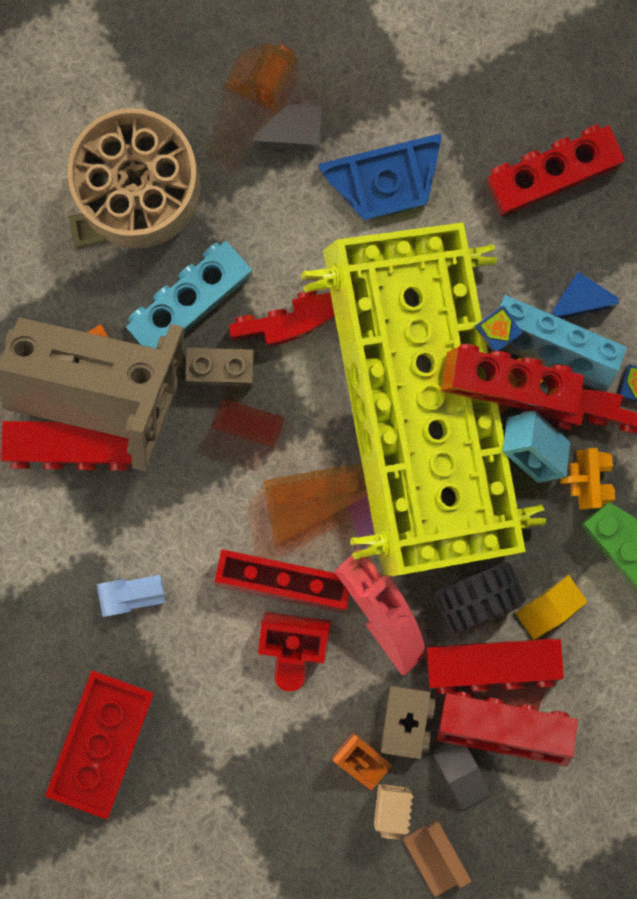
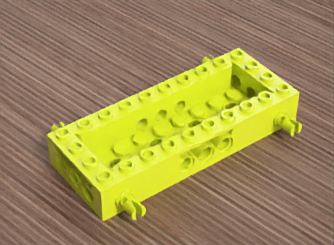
[301,222,546,577]

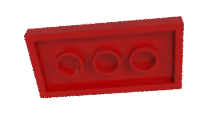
[45,670,155,820]

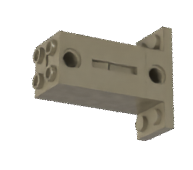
[0,317,185,472]

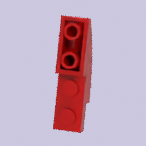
[229,290,335,348]
[513,390,637,435]

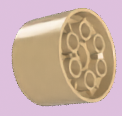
[67,108,200,249]

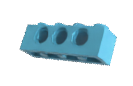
[126,241,253,349]
[498,295,627,392]

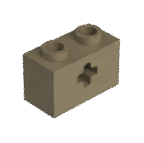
[185,348,254,386]
[380,685,435,759]

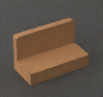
[403,819,472,896]

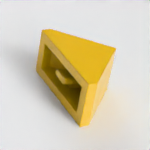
[514,575,588,640]

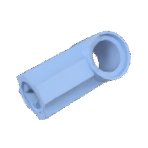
[96,575,166,617]

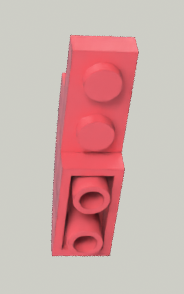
[334,550,426,675]

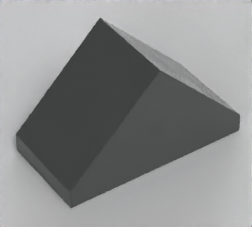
[431,743,492,810]

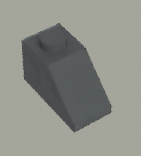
[253,99,322,151]

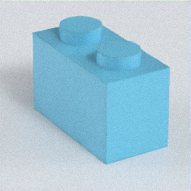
[503,411,570,483]

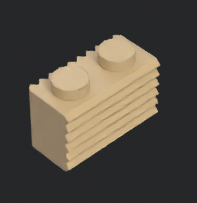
[374,784,414,840]

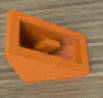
[332,732,393,791]

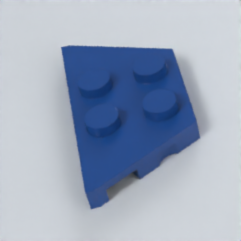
[318,133,442,222]

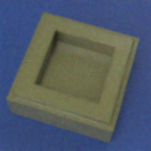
[68,210,107,249]

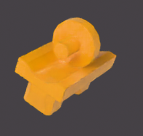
[560,448,615,510]

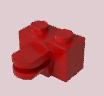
[258,611,332,692]

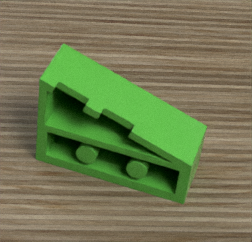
[579,502,637,592]

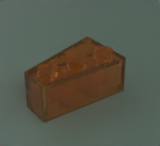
[223,43,298,114]
[263,463,368,547]

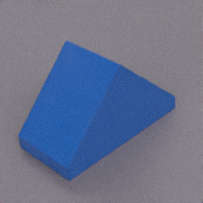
[550,272,619,319]

